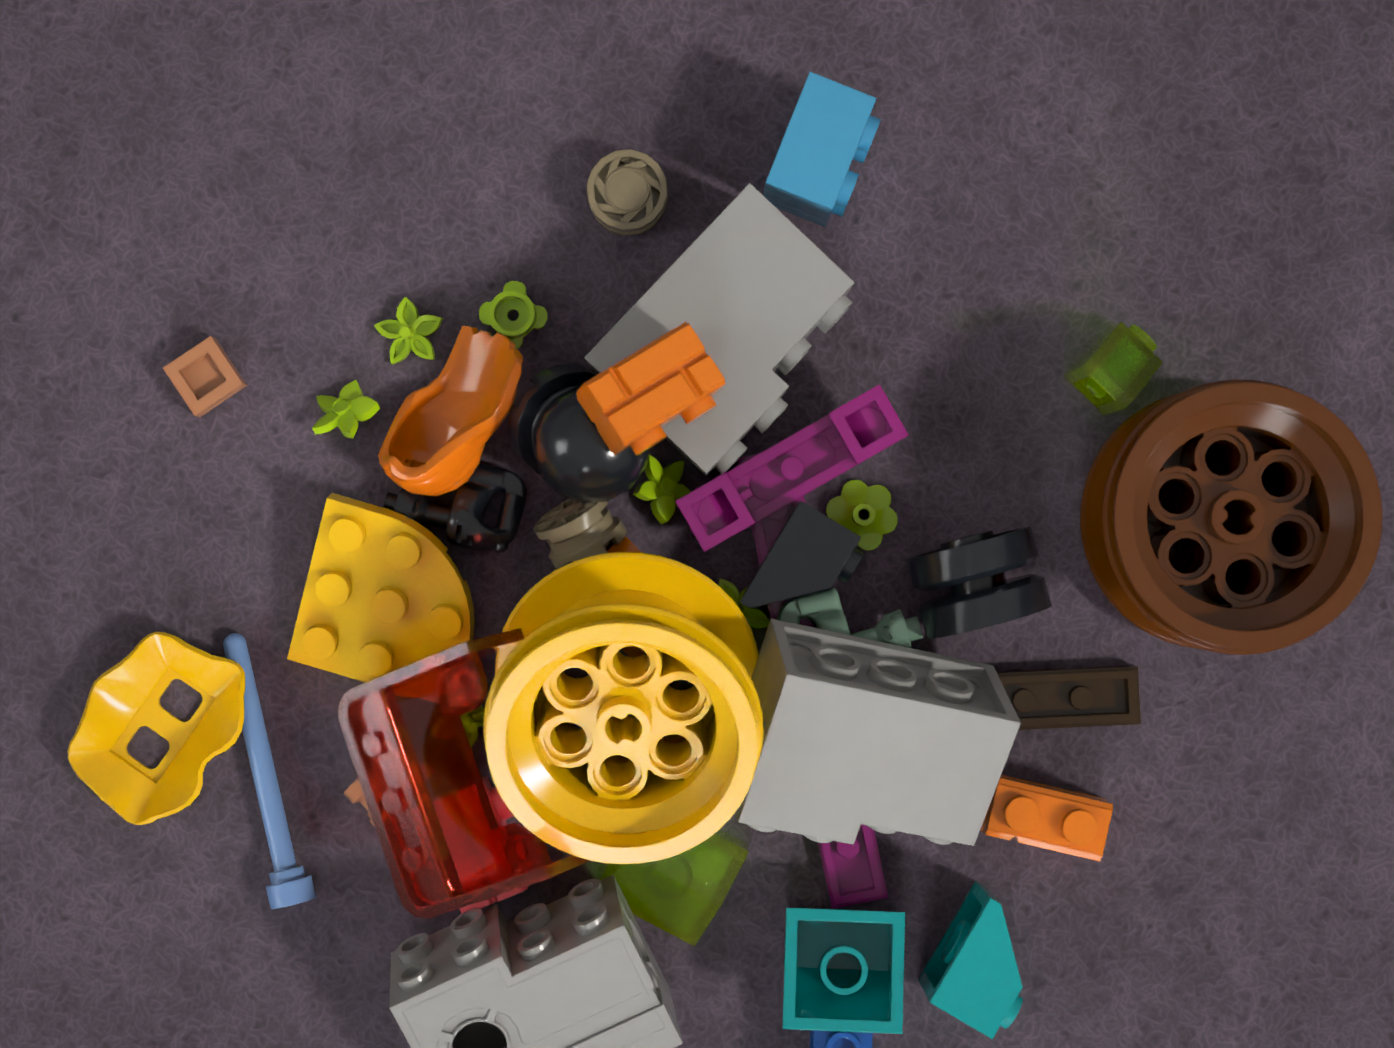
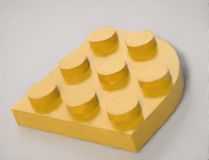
[287,493,475,705]

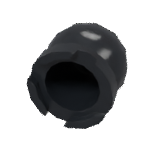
[508,363,649,503]

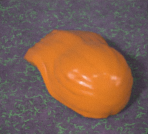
[378,326,523,496]

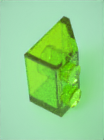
[599,829,749,947]

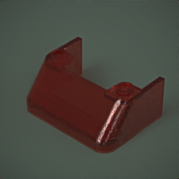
[338,628,590,919]

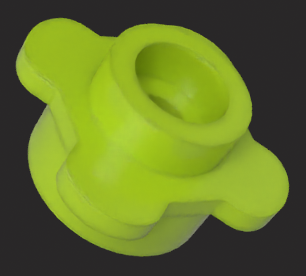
[479,281,548,349]

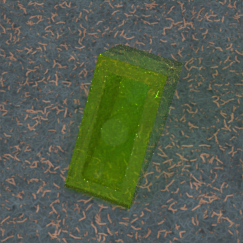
[1063,321,1163,416]

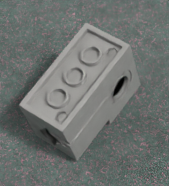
[584,183,855,476]
[736,619,1021,846]
[389,875,683,1048]

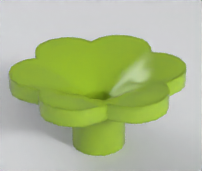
[826,480,898,551]

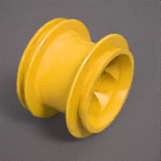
[483,552,763,864]

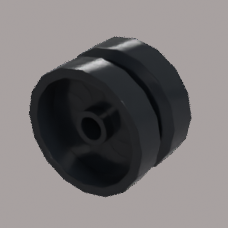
[905,526,1052,639]

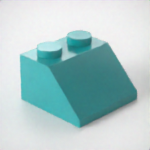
[918,880,1023,1039]
[783,908,905,1034]

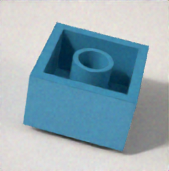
[763,72,881,227]

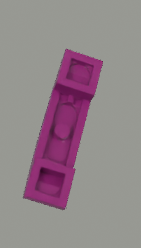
[675,384,909,552]

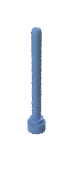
[223,633,316,909]

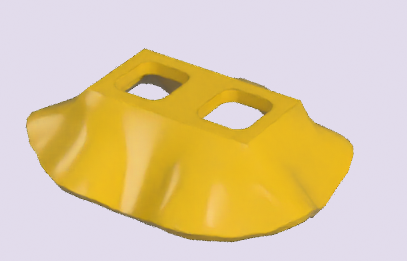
[67,631,245,825]

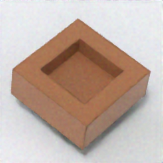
[163,336,247,417]

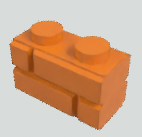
[576,322,726,456]
[980,774,1113,861]

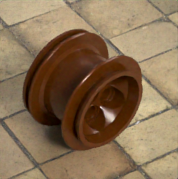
[1080,379,1383,655]

